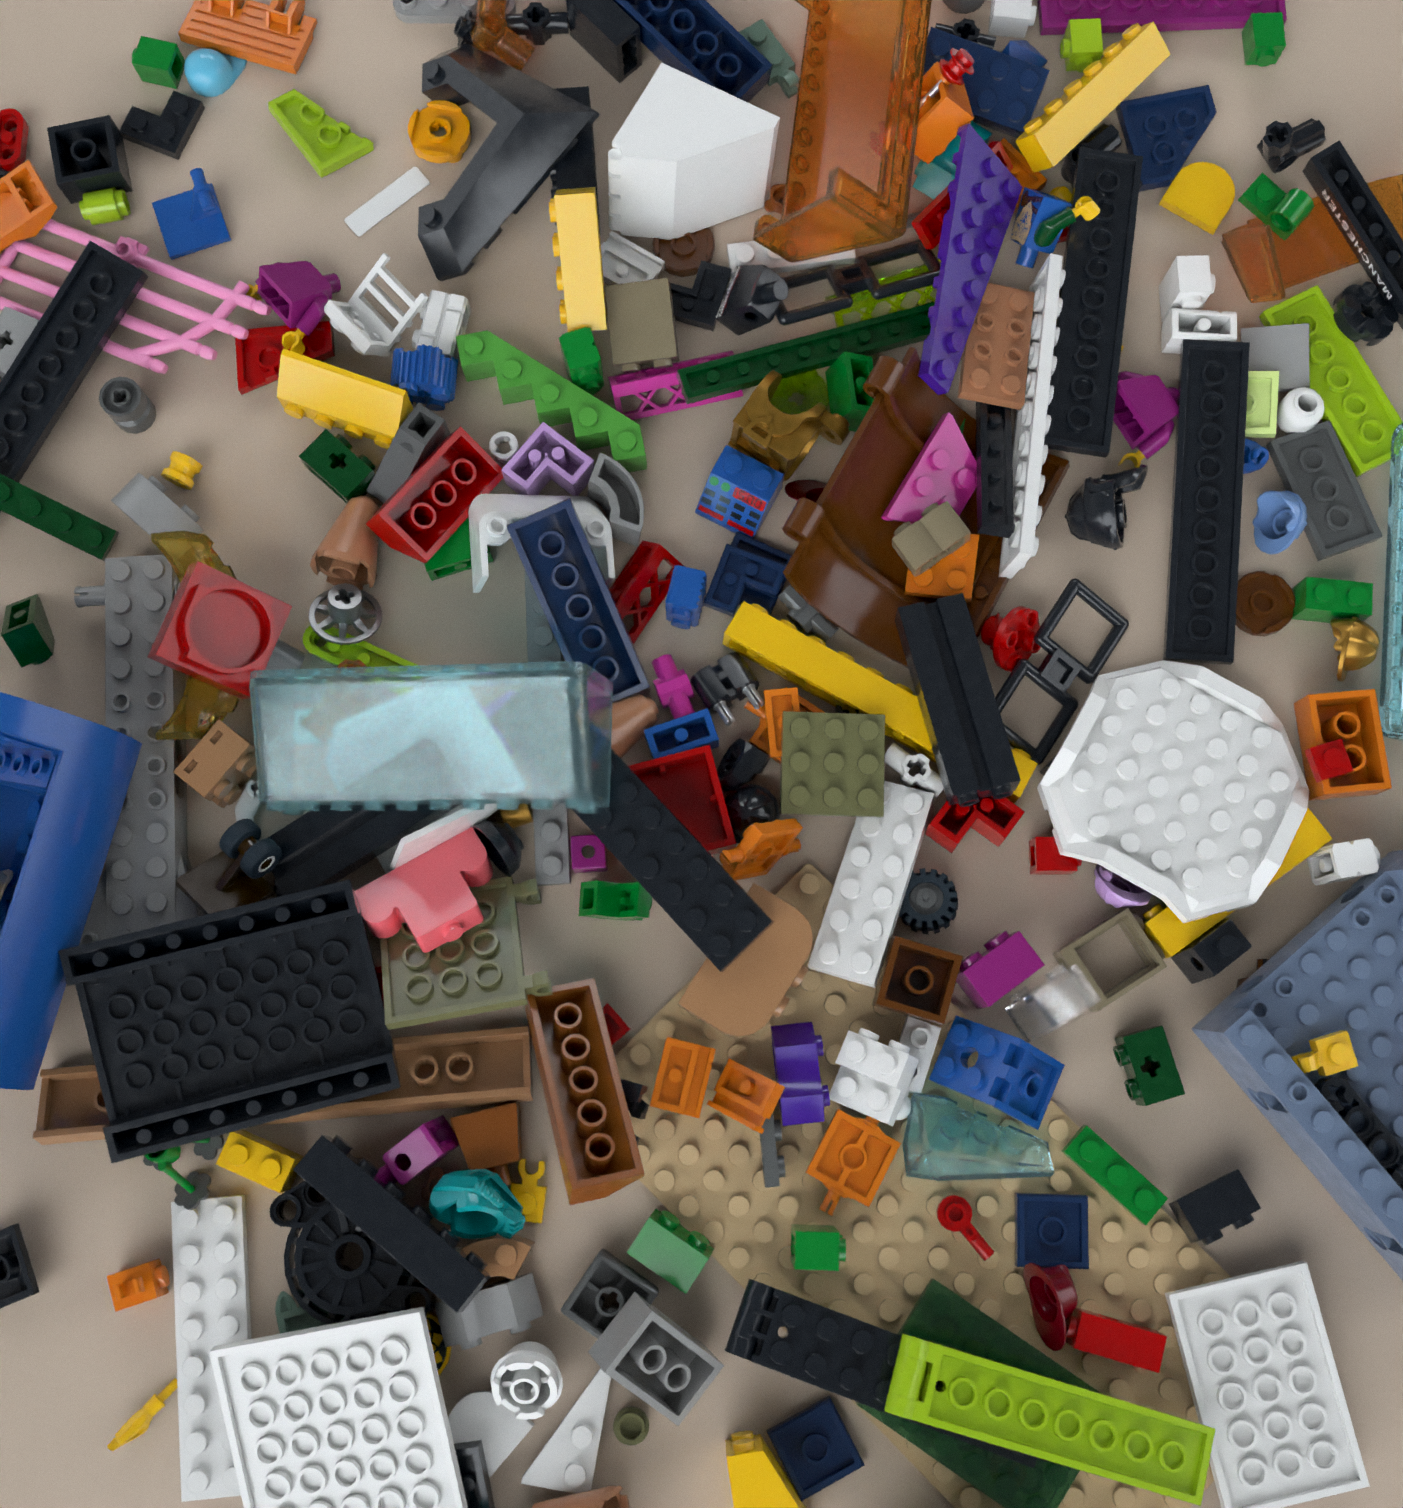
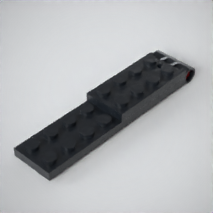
[725,1278,1037,1468]

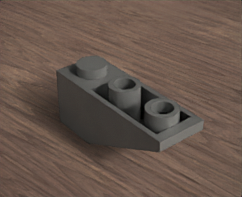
[366,403,450,504]

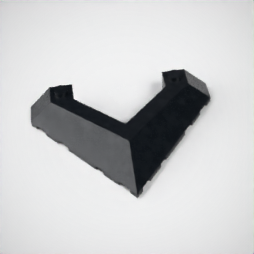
[418,43,600,281]

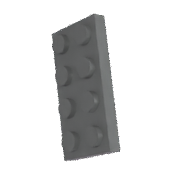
[1266,420,1382,561]

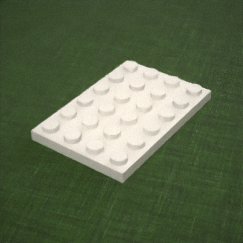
[1165,1261,1370,1508]

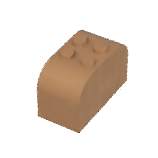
[678,883,813,1037]

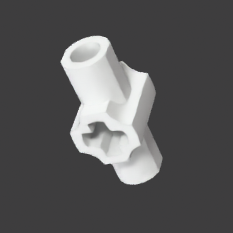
[884,742,944,798]

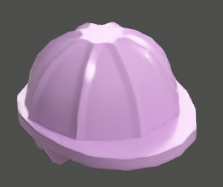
[1094,864,1152,908]

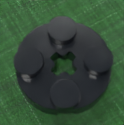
[1333,281,1399,346]

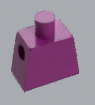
[376,1115,460,1186]

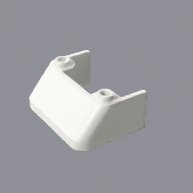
[468,494,615,593]

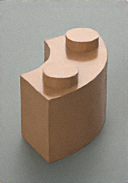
[461,1234,535,1280]

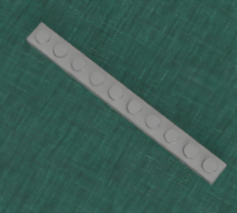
[524,568,571,886]

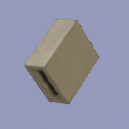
[604,278,680,373]

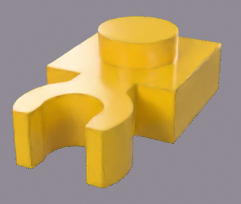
[511,1158,548,1224]

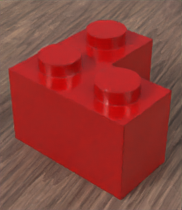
[924,796,1025,853]

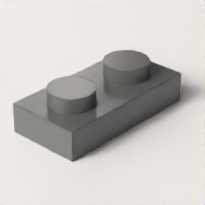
[760,1113,786,1188]

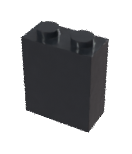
[566,0,642,83]

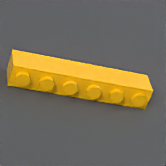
[1015,22,1171,173]
[1142,807,1332,958]

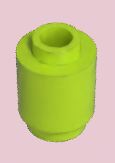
[79,187,131,226]

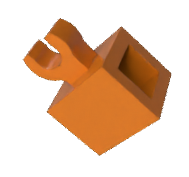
[107,1258,170,1312]

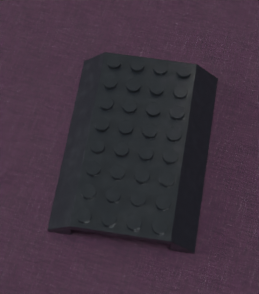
[59,879,401,1164]

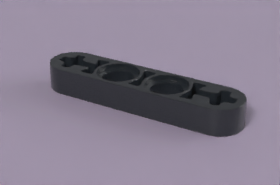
[1314,1076,1403,1190]

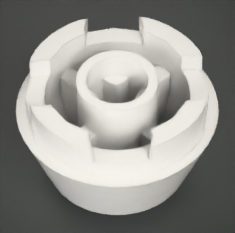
[491,1341,563,1420]

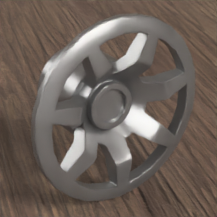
[309,583,382,645]

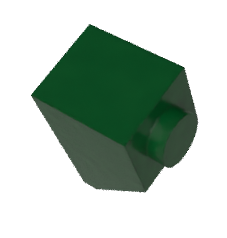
[1,594,55,668]

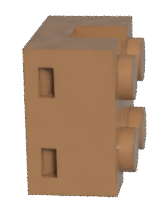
[173,719,268,808]

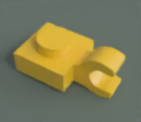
[1291,1030,1358,1076]

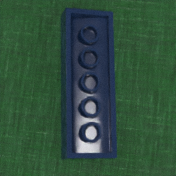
[506,498,650,712]

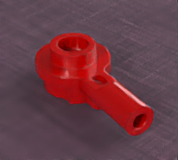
[936,1195,994,1261]

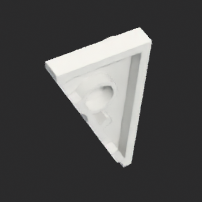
[521,1368,611,1494]

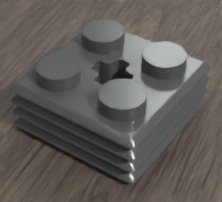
[561,1249,659,1339]

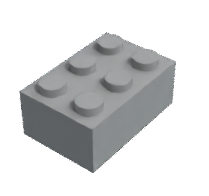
[588,1292,724,1426]

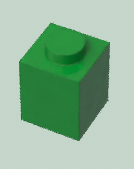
[1241,12,1286,67]
[132,36,185,89]

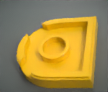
[1159,162,1235,235]

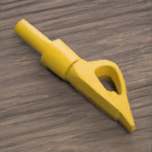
[107,1378,177,1451]

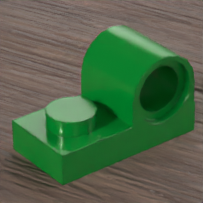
[1238,172,1314,241]

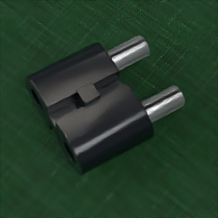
[690,652,764,726]

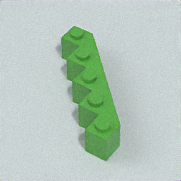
[456,330,647,473]

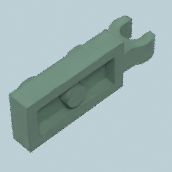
[739,19,800,98]

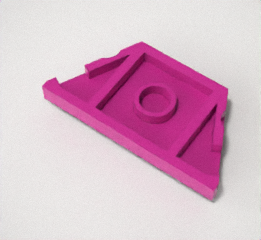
[881,412,977,524]

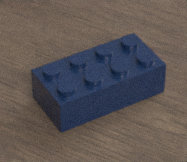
[907,27,1050,138]

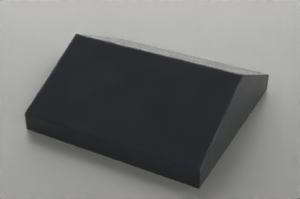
[0,1223,40,1309]

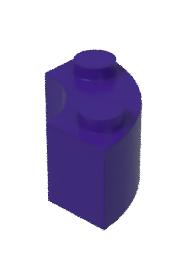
[771,1022,830,1126]

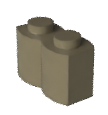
[892,501,971,577]

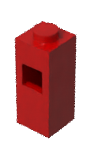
[1065,1307,1167,1373]

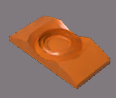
[0,160,58,254]

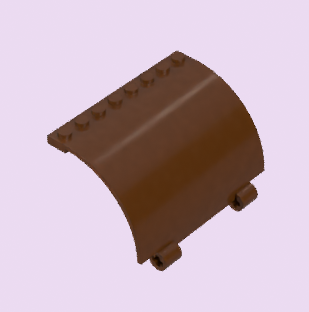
[782,347,1070,668]

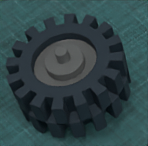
[899,868,958,935]

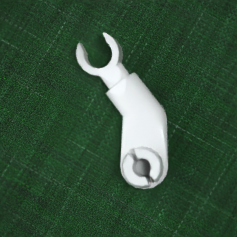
[235,780,267,822]

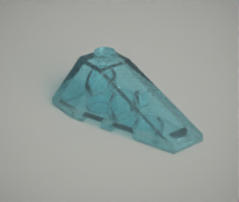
[902,1092,1054,1181]

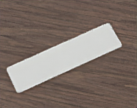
[344,166,430,237]

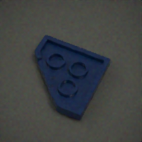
[1116,85,1217,192]

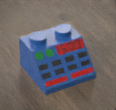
[695,445,784,539]

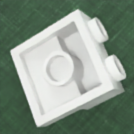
[829,1028,919,1126]

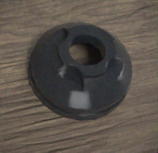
[473,820,524,877]

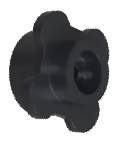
[454,10,480,46]

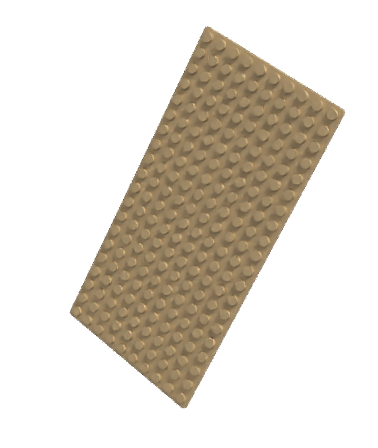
[615,864,1231,1508]

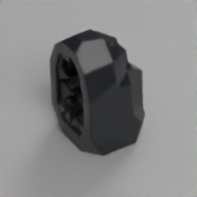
[717,738,770,791]

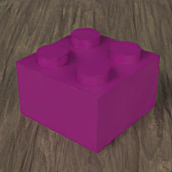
[956,930,1045,1009]

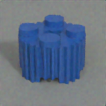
[390,344,458,411]

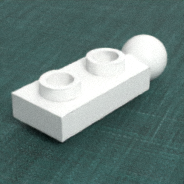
[896,1016,941,1120]

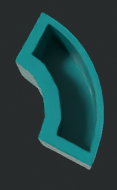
[912,121,993,199]

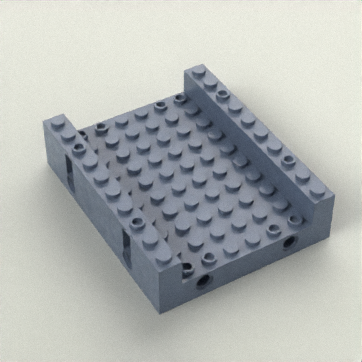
[1191,850,1403,1281]

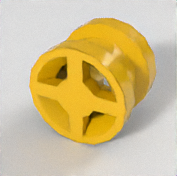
[161,451,203,490]

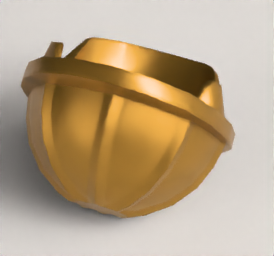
[1330,617,1380,682]

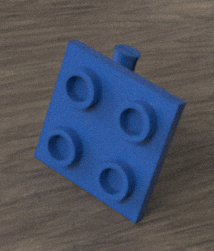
[152,168,231,260]

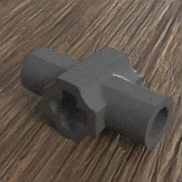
[778,584,839,642]

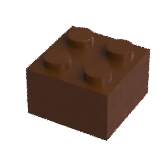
[872,936,963,1025]

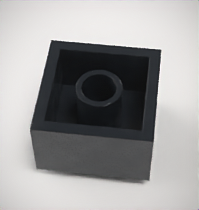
[47,115,133,204]

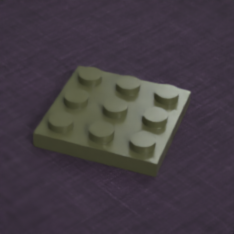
[780,711,885,818]

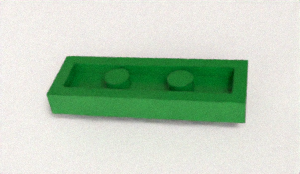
[1061,1125,1168,1225]

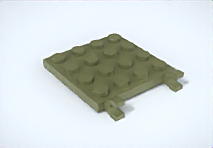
[380,876,553,1030]

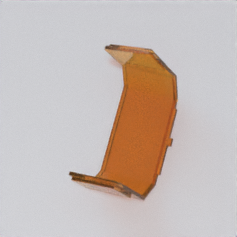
[1221,174,1403,303]

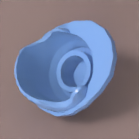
[1252,490,1308,555]

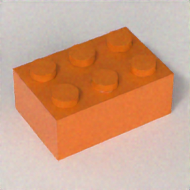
[1294,689,1392,801]

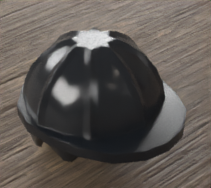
[724,784,780,843]

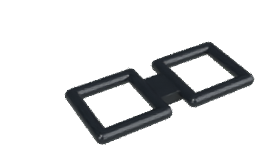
[775,239,941,326]
[995,578,1129,765]

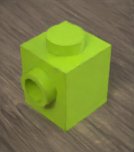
[1060,18,1103,73]

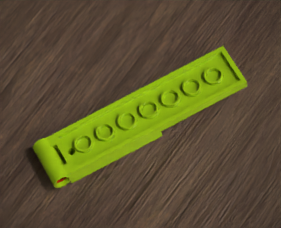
[884,1334,1215,1506]

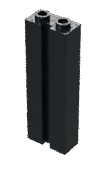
[895,593,1021,807]
[268,738,469,897]

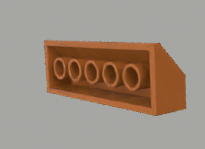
[525,978,645,1205]

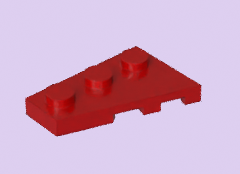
[235,321,335,395]

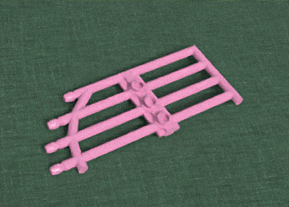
[0,219,272,374]

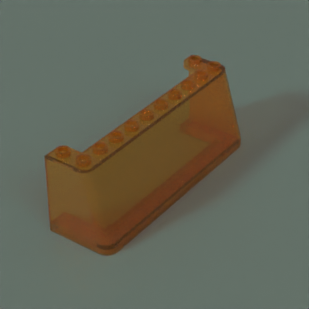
[753,0,932,263]

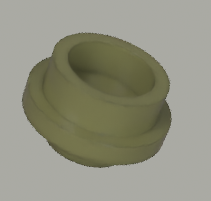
[613,1406,649,1445]

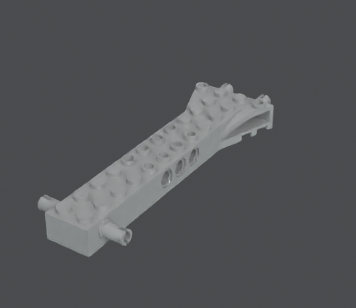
[74,554,205,945]

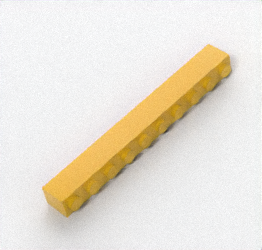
[722,601,1038,803]

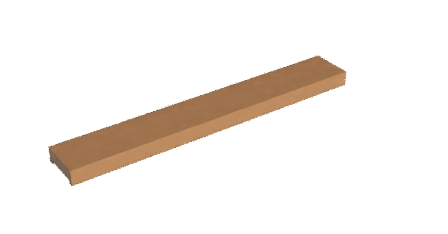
[33,1026,533,1145]

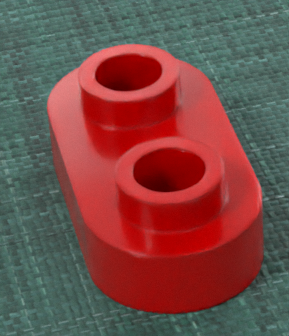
[0,108,29,172]

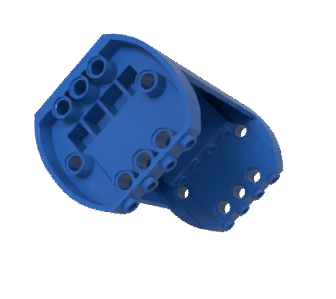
[0,692,142,1090]

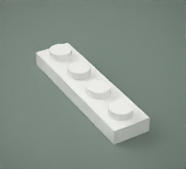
[727,229,856,277]

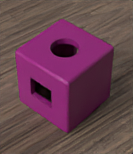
[571,834,608,873]

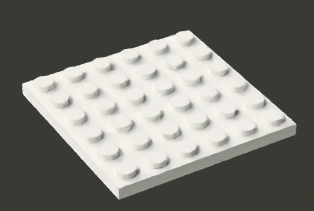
[209,1307,468,1508]

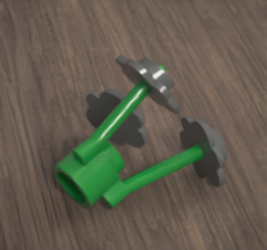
[143,1135,224,1210]

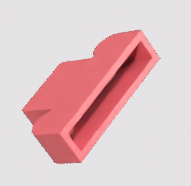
[355,827,493,953]

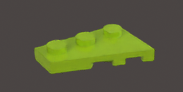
[268,89,374,178]

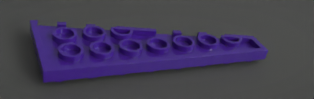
[918,123,1022,395]

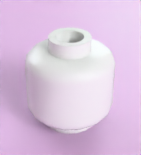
[1277,387,1325,434]

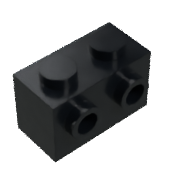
[1169,1169,1261,1245]

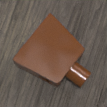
[450,1102,522,1186]

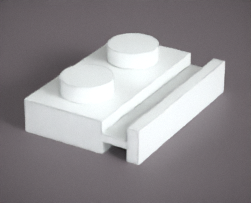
[601,231,665,285]

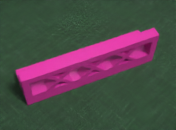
[608,350,743,420]

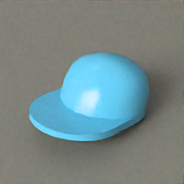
[184,48,247,97]

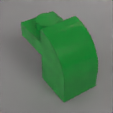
[578,880,652,921]

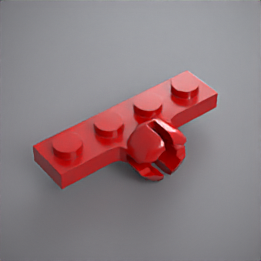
[911,141,1014,249]

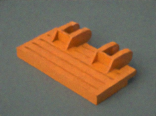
[178,0,317,75]

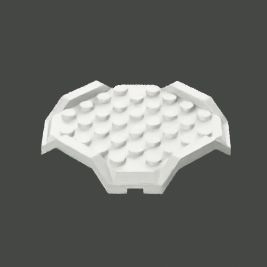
[1037,660,1309,923]

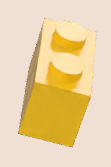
[216,1129,304,1193]

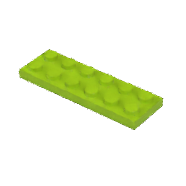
[1259,285,1403,477]

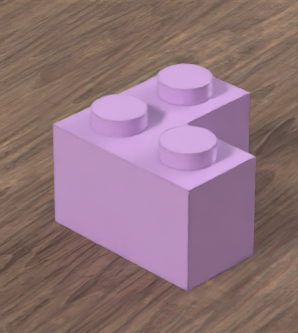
[501,422,595,496]

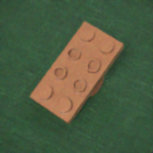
[958,283,1035,410]

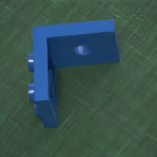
[929,1015,1064,1130]

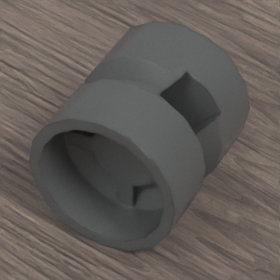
[99,377,156,434]

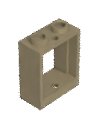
[1053,908,1167,1012]

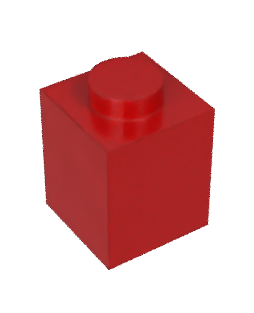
[1029,837,1082,875]

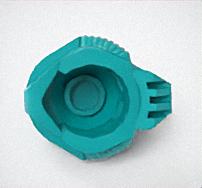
[429,1169,526,1239]

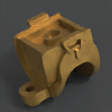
[728,370,850,481]

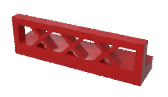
[610,540,685,644]

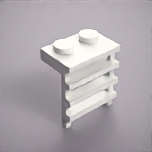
[324,253,429,357]

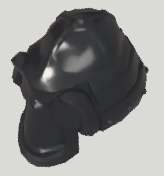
[1065,464,1148,550]

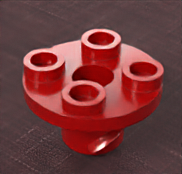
[981,606,1041,672]

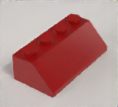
[365,426,503,563]

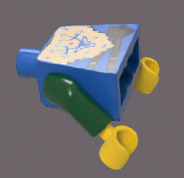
[1011,186,1100,269]

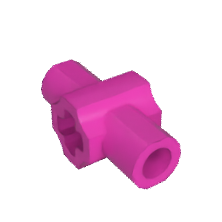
[651,654,695,719]

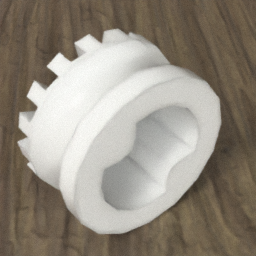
[489,431,519,464]

